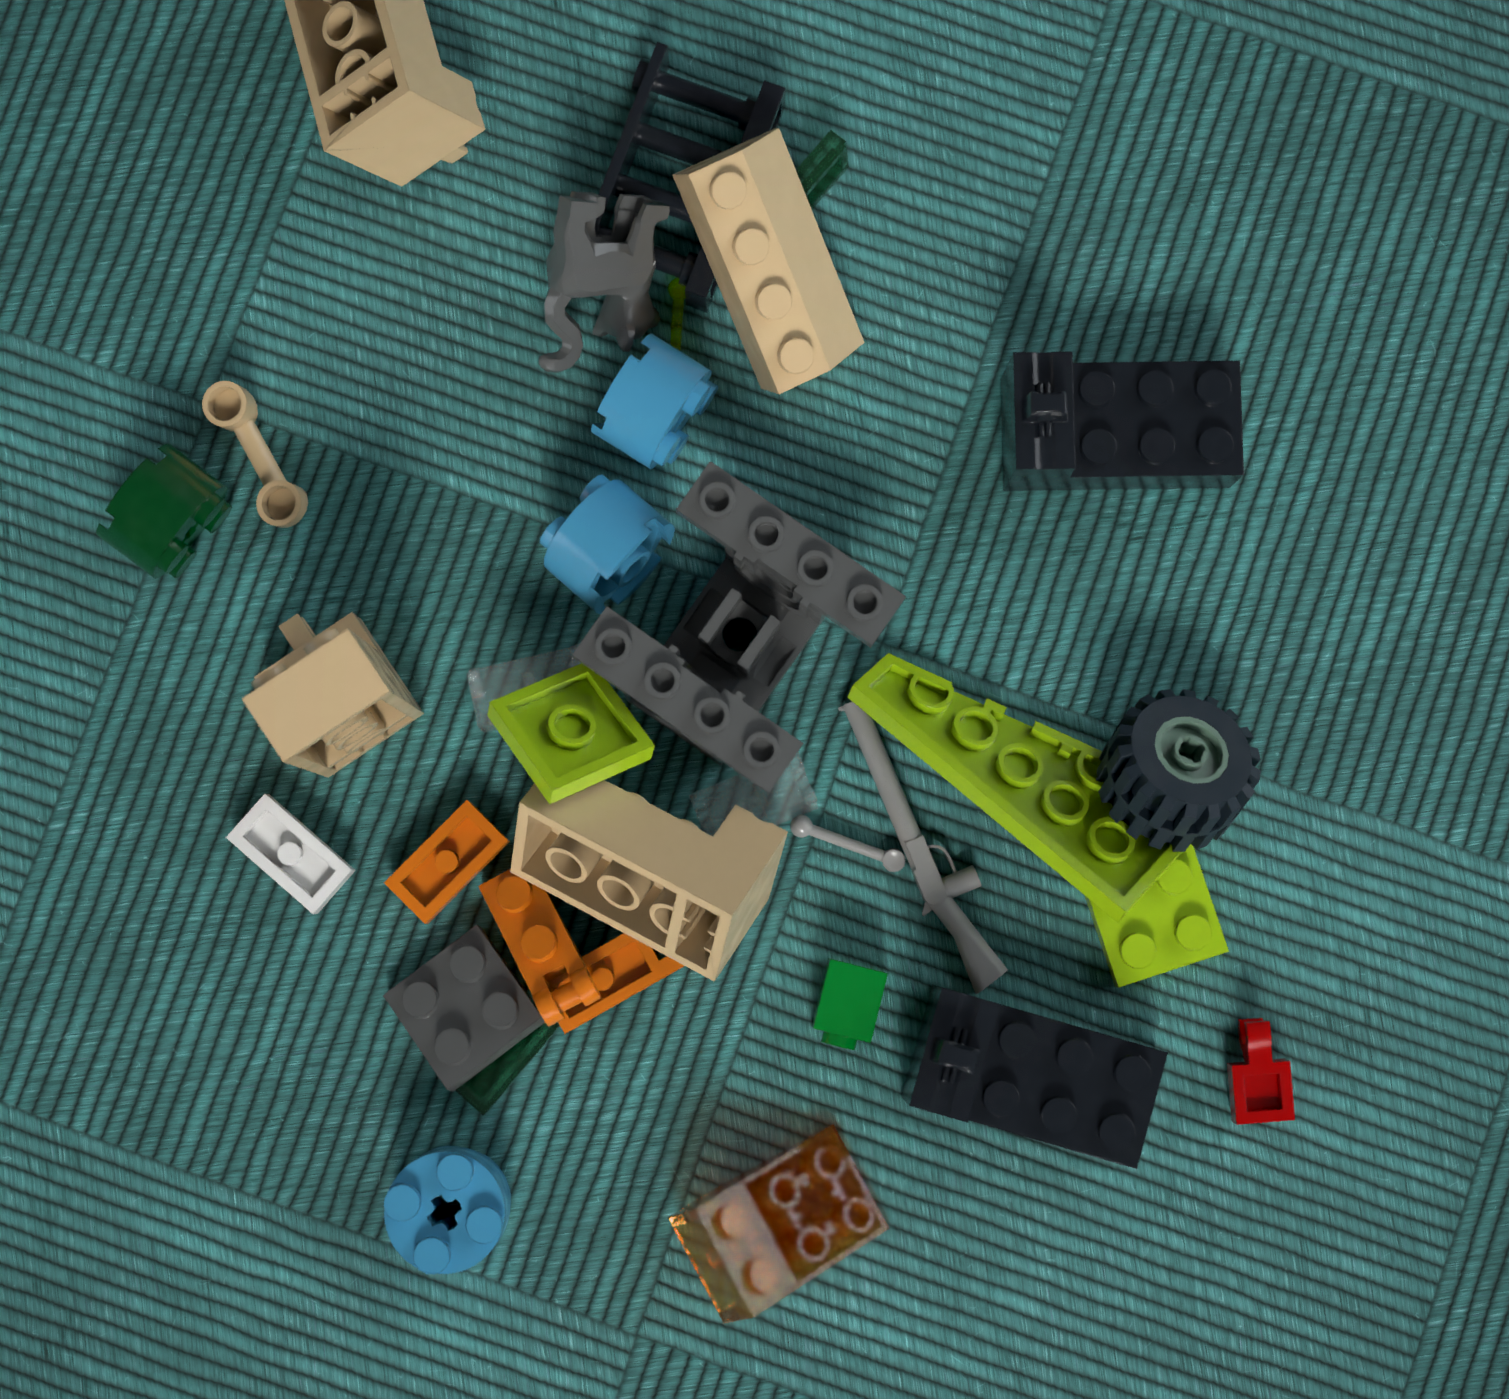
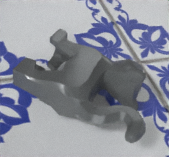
[538,191,670,373]

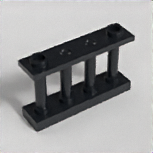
[595,42,786,313]

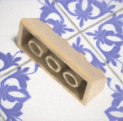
[673,128,864,394]

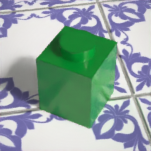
[812,958,888,1050]

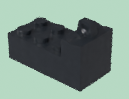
[1000,351,1244,491]
[901,984,1168,1169]

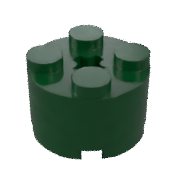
[96,443,232,579]

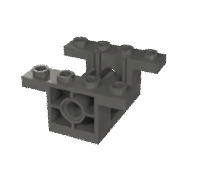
[572,461,906,794]

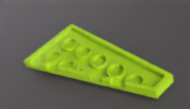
[847,653,1182,923]

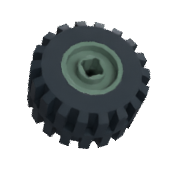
[1096,689,1261,852]

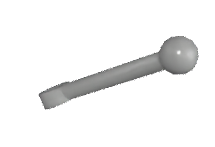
[790,815,906,872]

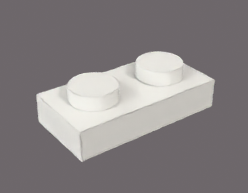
[226,793,356,914]

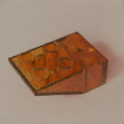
[668,1124,890,1323]

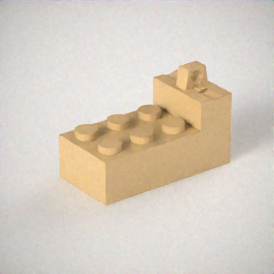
[284,0,485,187]
[242,612,424,778]
[510,780,788,982]

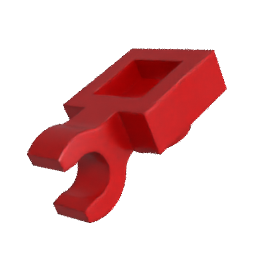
[1227,1017,1295,1125]

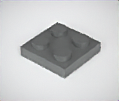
[383,925,545,1092]

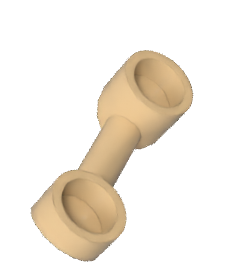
[202,381,308,528]

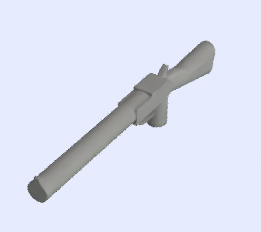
[838,702,1007,995]

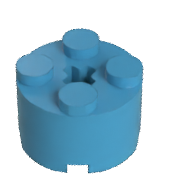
[591,333,718,469]
[540,474,675,614]
[384,1145,511,1274]

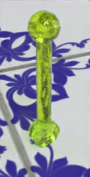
[668,278,686,351]

